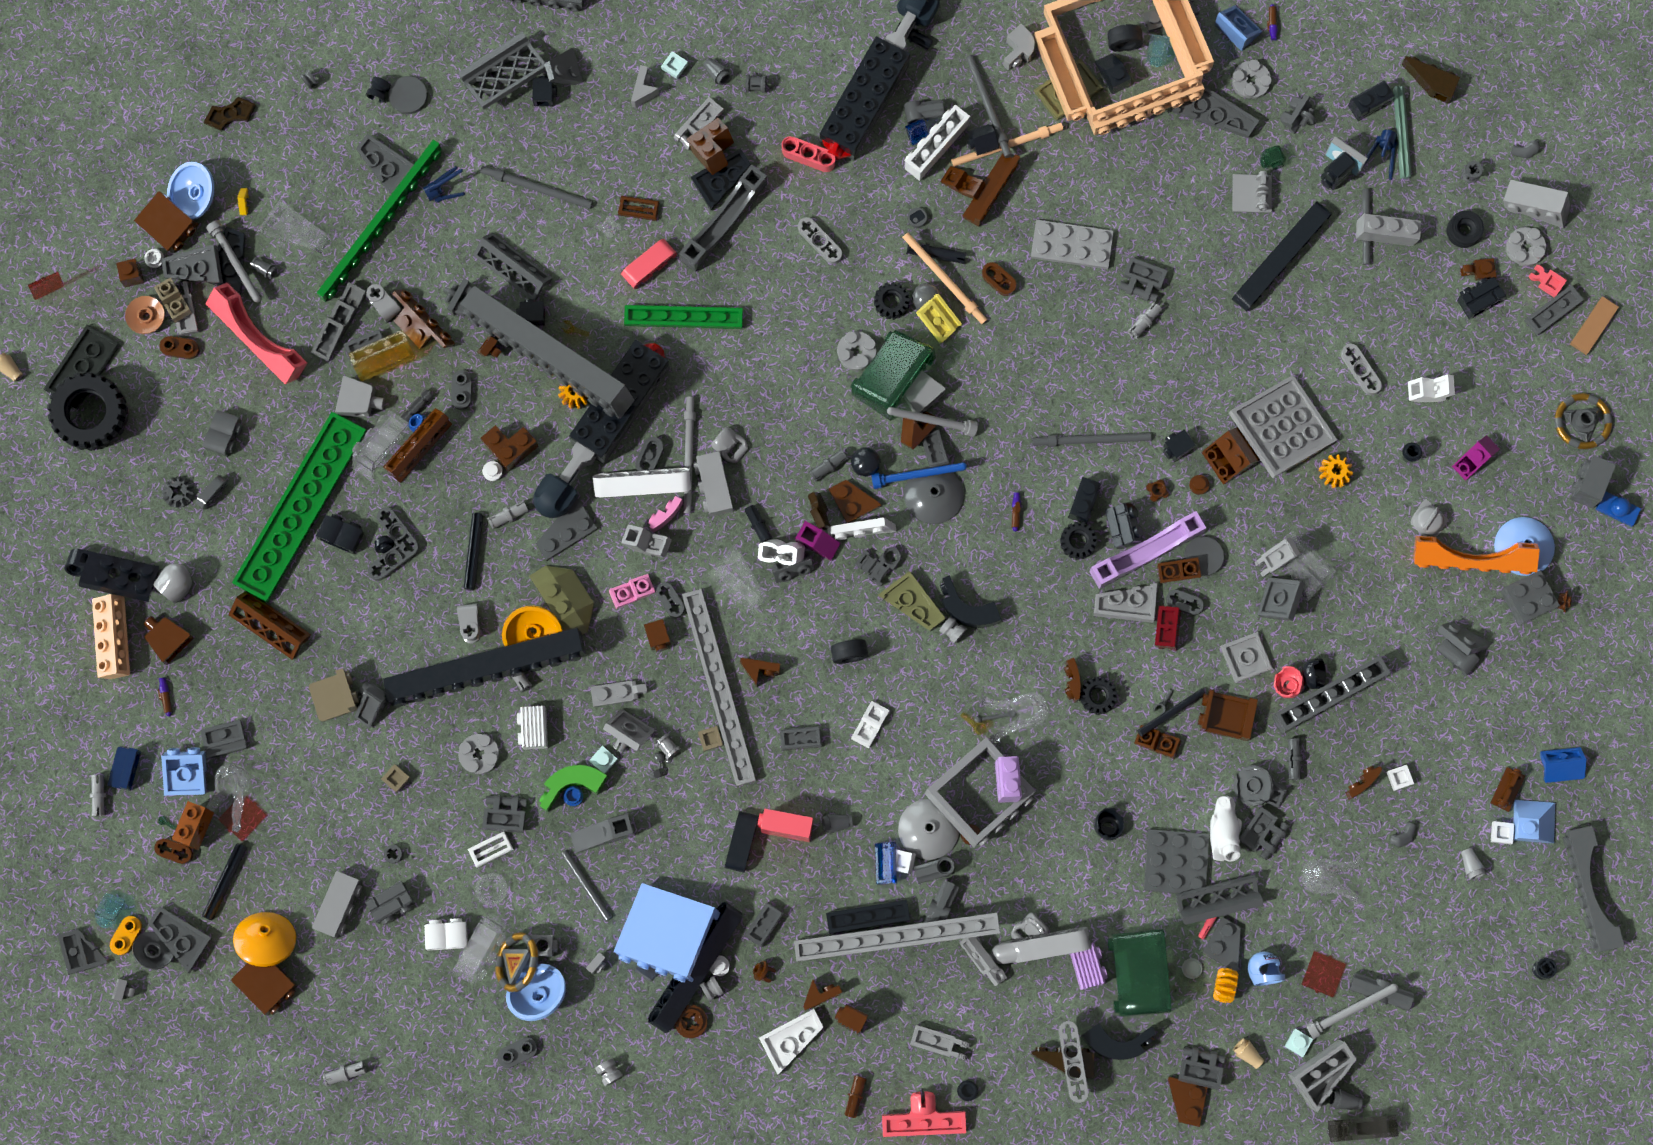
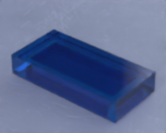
[875,842,897,885]

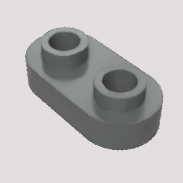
[451,370,472,410]
[636,437,664,471]
[497,1038,537,1068]

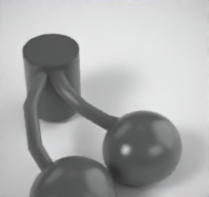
[649,752,672,779]

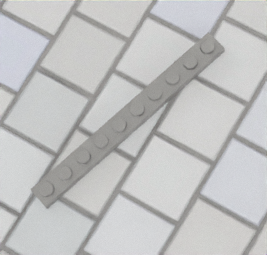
[682,589,756,787]
[794,913,1001,962]

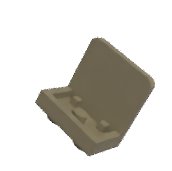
[309,668,360,722]

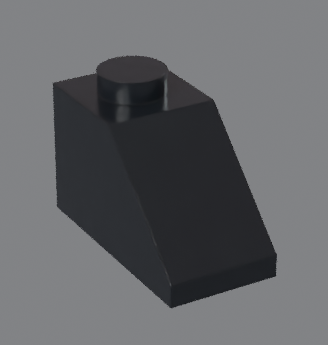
[1095,54,1131,94]

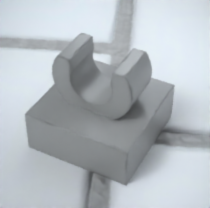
[111,979,135,1001]

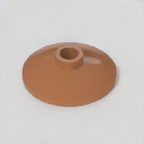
[125,296,165,334]

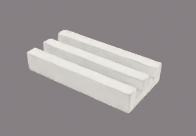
[468,832,514,868]

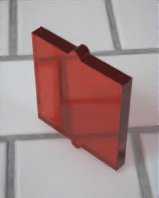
[28,271,64,300]
[218,793,267,842]
[1301,951,1346,998]

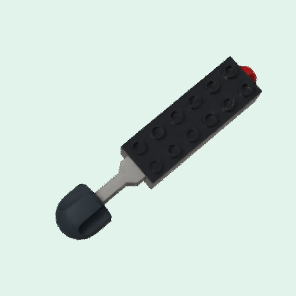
[820,0,940,161]
[533,339,670,518]

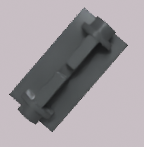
[771,554,814,583]

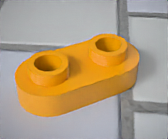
[110,916,142,955]

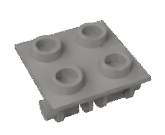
[1232,171,1272,213]

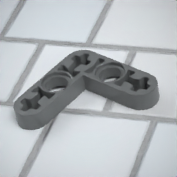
[368,507,419,581]

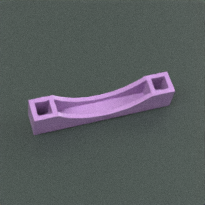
[1090,511,1206,589]

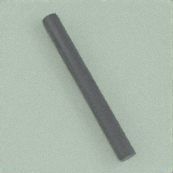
[1362,189,1371,265]
[561,850,612,922]

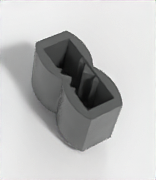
[202,410,243,457]

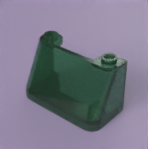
[850,330,936,421]
[1108,929,1171,1017]

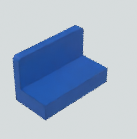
[1540,747,1586,783]

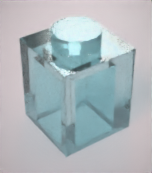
[1146,34,1170,67]

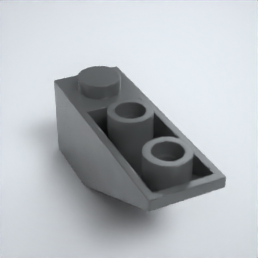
[570,813,635,853]

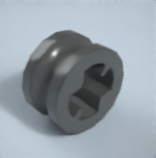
[300,69,318,89]
[384,845,403,864]

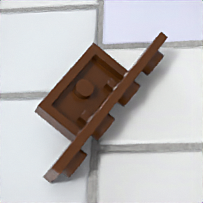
[392,289,455,349]

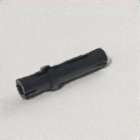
[906,243,966,264]

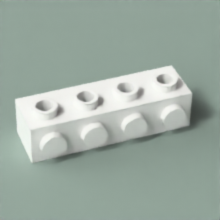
[904,105,970,181]

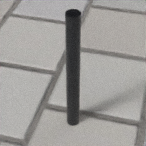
[1137,688,1206,737]

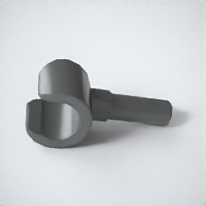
[1153,689,1173,715]

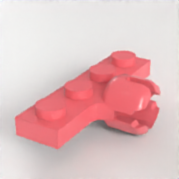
[882,1091,966,1137]

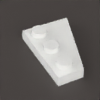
[827,518,896,540]
[759,1009,823,1075]

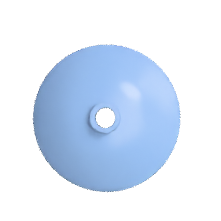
[167,162,214,220]
[1494,517,1555,576]
[506,964,566,1021]

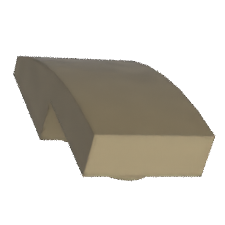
[154,277,192,323]

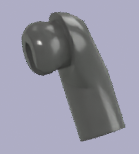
[1511,140,1540,159]

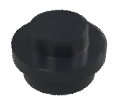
[374,535,394,554]
[957,1080,978,1102]

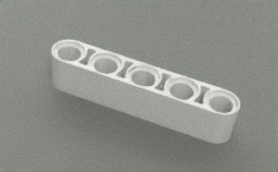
[593,468,691,497]

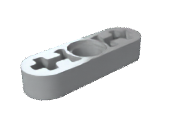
[798,217,842,264]
[1341,344,1381,395]

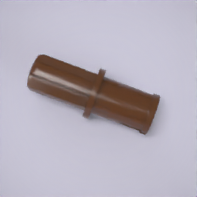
[844,1075,867,1118]

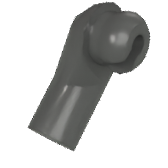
[1390,822,1417,847]

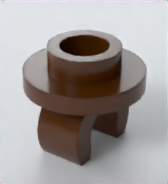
[753,961,776,983]

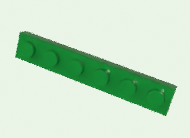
[624,305,743,329]

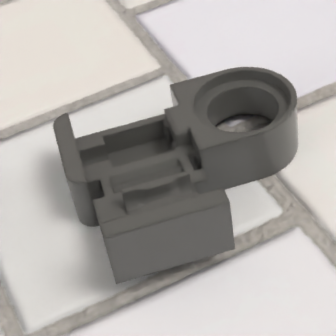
[854,547,901,586]

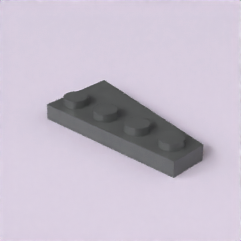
[1172,85,1260,138]

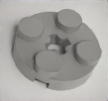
[1232,60,1271,99]
[1506,227,1546,266]
[837,332,876,371]
[458,734,500,775]

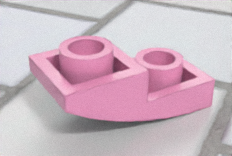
[648,496,683,532]
[609,574,655,609]

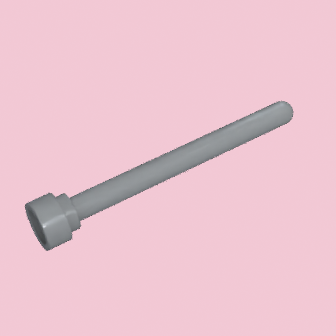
[206,220,261,302]
[887,407,978,437]
[1305,984,1398,1039]

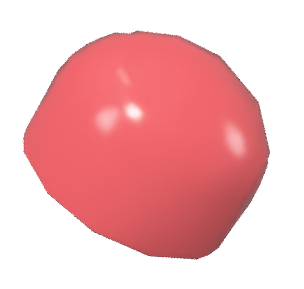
[1274,666,1305,698]

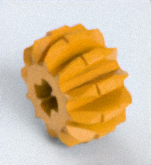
[558,385,588,409]
[1318,454,1353,488]
[1213,968,1239,1003]

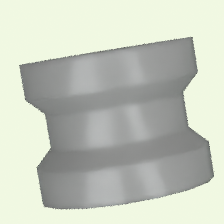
[700,976,724,1002]

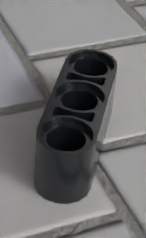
[725,811,759,873]

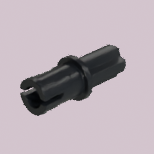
[895,22,933,50]
[745,505,772,543]

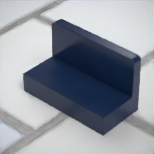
[107,747,141,791]

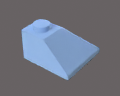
[1513,800,1555,843]

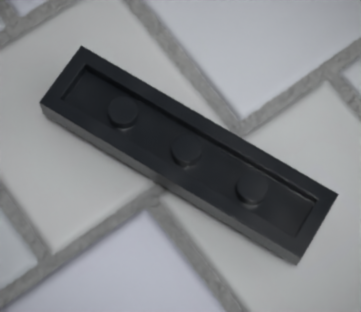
[826,900,910,934]

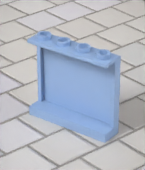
[614,883,720,983]

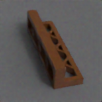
[962,153,1020,227]
[383,408,452,483]
[229,591,311,660]

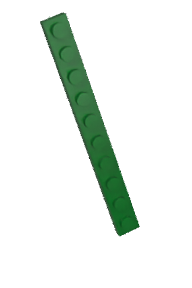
[317,139,442,302]

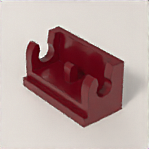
[1155,606,1181,651]

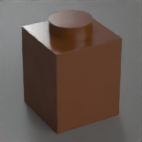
[116,258,144,288]
[644,619,671,652]

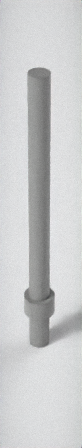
[683,396,696,514]

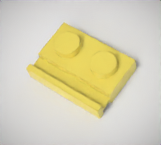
[916,294,962,343]

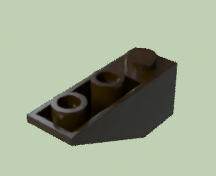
[1402,56,1460,104]
[1031,1047,1094,1079]

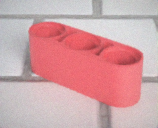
[782,136,835,172]
[621,239,677,289]

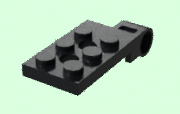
[64,548,159,602]

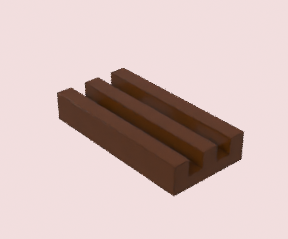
[618,196,660,221]

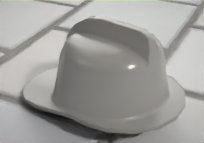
[1411,499,1449,537]

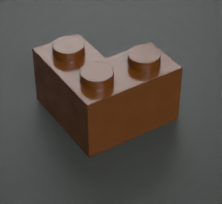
[686,118,734,175]
[480,425,539,472]

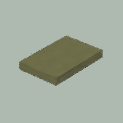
[1033,58,1103,121]

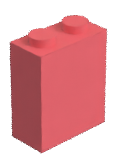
[758,809,813,842]

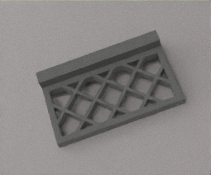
[458,32,546,110]

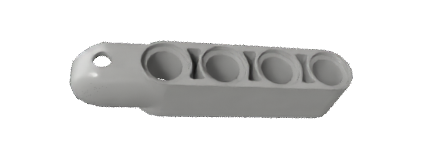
[991,927,1092,964]

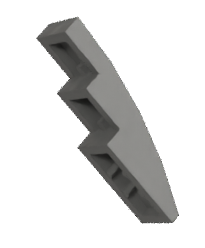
[311,282,367,361]

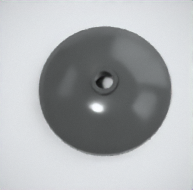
[904,466,964,524]

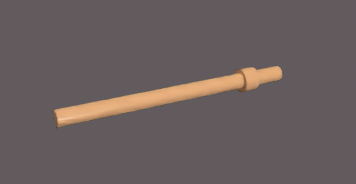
[951,123,1063,167]
[902,233,987,324]

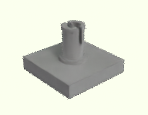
[603,709,655,752]

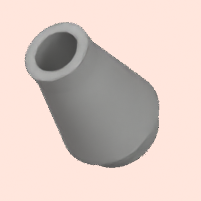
[1461,848,1485,880]

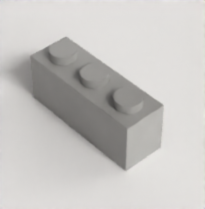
[1356,213,1421,246]
[693,451,733,517]
[312,871,363,938]

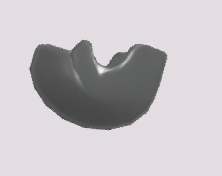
[911,283,941,310]

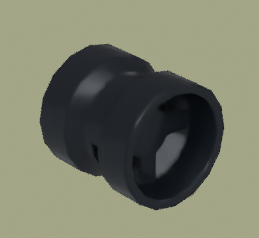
[365,76,391,103]
[1532,958,1557,980]

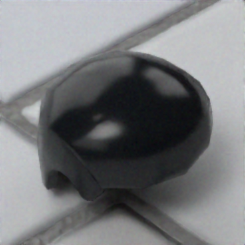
[851,447,881,477]
[1302,658,1326,689]
[1094,808,1125,841]

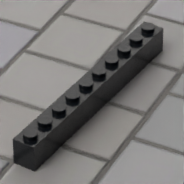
[383,628,586,707]

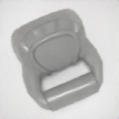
[711,427,748,463]
[1011,912,1049,940]

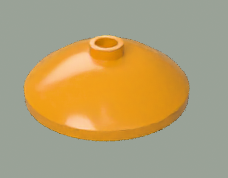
[502,605,563,646]
[233,912,296,967]

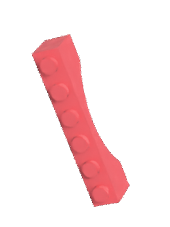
[206,283,307,385]

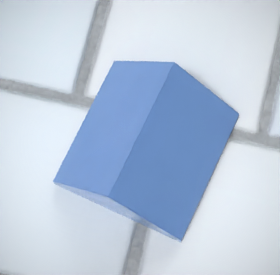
[1214,5,1263,51]

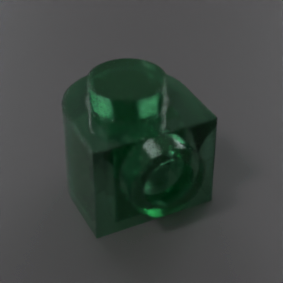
[1260,145,1286,170]

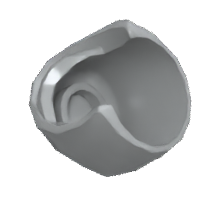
[153,564,192,603]

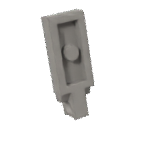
[591,681,648,707]
[959,937,1007,986]

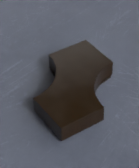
[204,97,256,131]
[808,492,831,530]

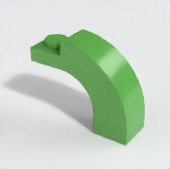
[539,765,608,812]

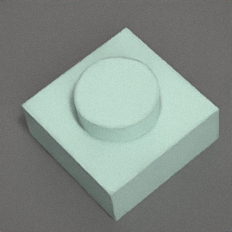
[661,52,688,79]
[589,746,618,774]
[1284,1029,1313,1057]

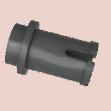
[250,257,277,279]

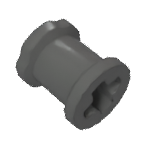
[745,74,766,93]
[1462,161,1483,183]

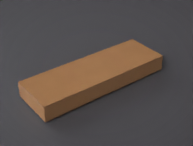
[1570,296,1619,355]

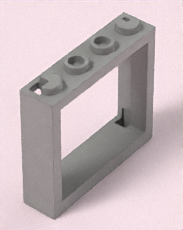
[924,737,1036,848]

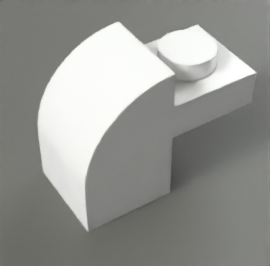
[1408,374,1455,402]

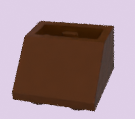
[1201,427,1260,485]

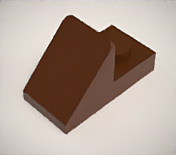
[901,411,936,450]
[740,658,781,687]
[803,980,842,1011]

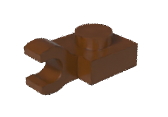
[1460,258,1497,281]

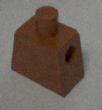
[144,616,194,665]

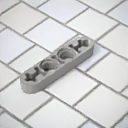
[1058,1021,1088,1103]

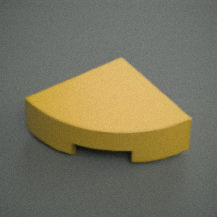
[237,188,249,215]

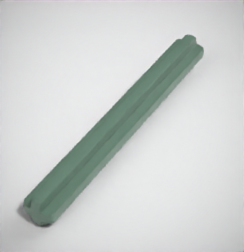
[1393,86,1411,179]

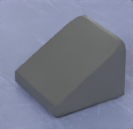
[1266,781,1287,808]

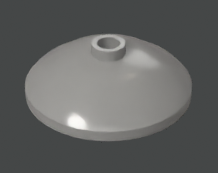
[898,799,959,860]

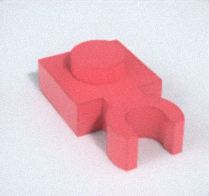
[1528,265,1567,297]

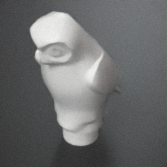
[1210,796,1242,862]

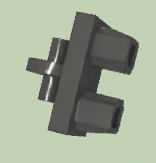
[1280,94,1315,134]
[443,278,473,317]

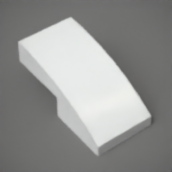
[851,701,889,748]

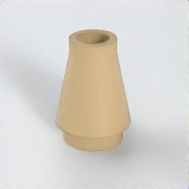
[0,353,23,382]
[1233,1038,1264,1069]

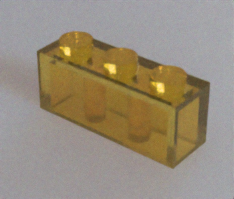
[348,330,415,382]

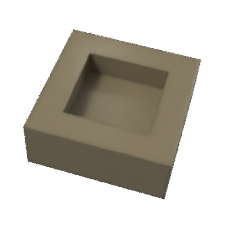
[698,726,723,752]
[381,764,410,793]

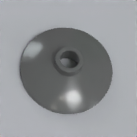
[132,932,173,970]

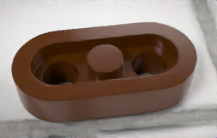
[982,262,1016,296]
[159,336,199,359]

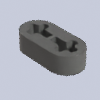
[196,475,229,510]
[656,583,685,618]
[1166,590,1203,616]

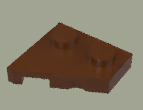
[829,480,881,523]
[1168,1077,1207,1127]

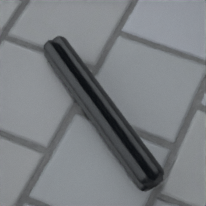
[464,512,483,591]
[202,843,247,920]

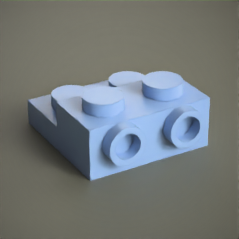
[161,747,207,796]

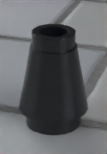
[1402,442,1422,463]

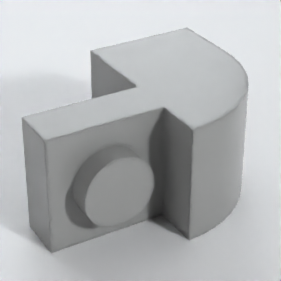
[1003,24,1035,70]
[621,525,672,558]

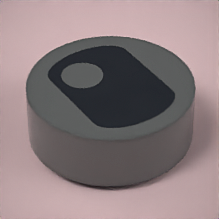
[907,208,927,228]

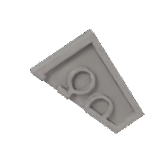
[1093,583,1157,623]

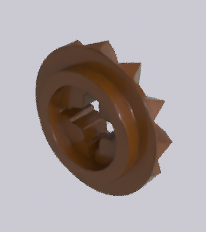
[675,1005,708,1039]

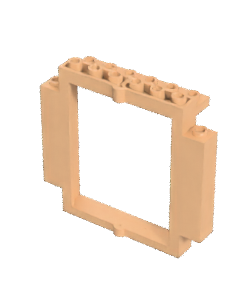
[1034,0,1214,135]

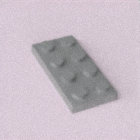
[1031,220,1114,269]

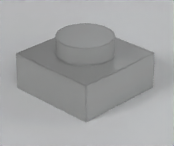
[586,953,607,975]

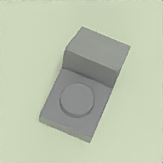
[631,65,659,108]

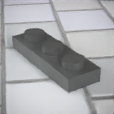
[1524,285,1584,336]

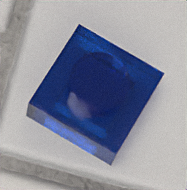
[905,119,929,146]

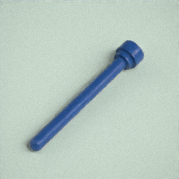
[871,463,967,489]

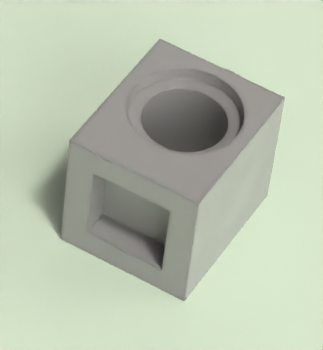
[528,935,558,957]

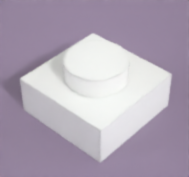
[1386,765,1414,791]
[1491,821,1514,845]
[890,849,916,874]

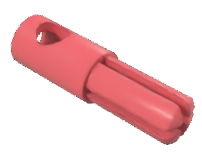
[1198,917,1217,939]

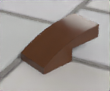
[940,166,986,200]

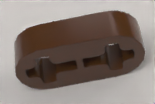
[154,839,193,864]

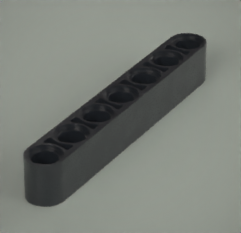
[1232,201,1332,312]
[648,902,742,1033]

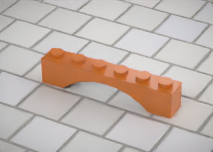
[1413,536,1540,575]

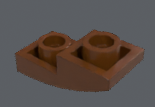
[1157,558,1201,583]
[1064,658,1081,703]
[1134,725,1182,759]
[1345,766,1382,800]

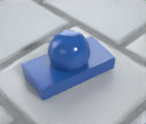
[1595,491,1641,527]

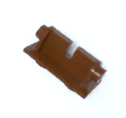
[1490,767,1525,812]

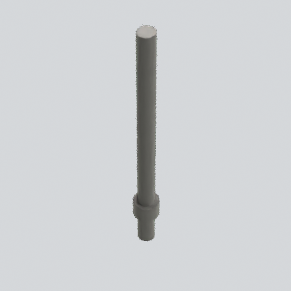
[966,55,1012,158]
[480,166,593,209]
[1032,433,1151,447]

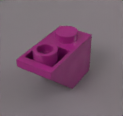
[1452,435,1500,481]
[795,521,841,561]

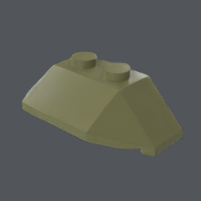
[529,566,594,635]

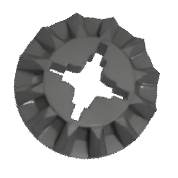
[161,476,194,508]

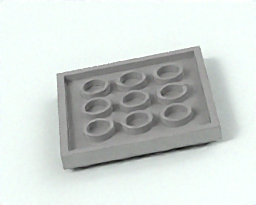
[1229,375,1337,478]

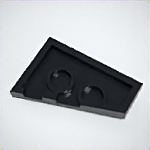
[691,148,751,211]
[207,227,246,294]

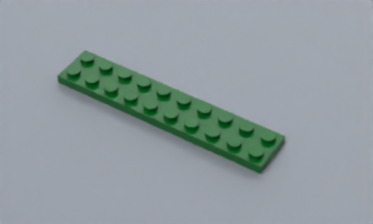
[232,412,367,603]

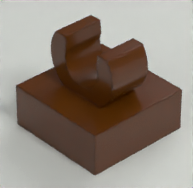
[477,336,501,358]

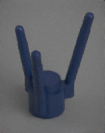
[1364,129,1397,180]
[423,166,465,203]

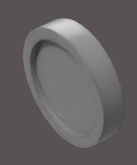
[1182,958,1202,979]

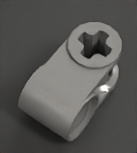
[366,284,402,323]
[457,603,480,644]

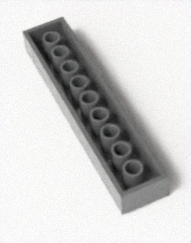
[460,286,635,419]

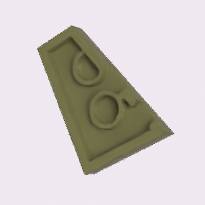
[878,571,946,631]

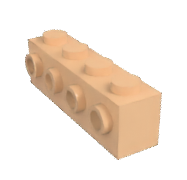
[92,594,130,679]

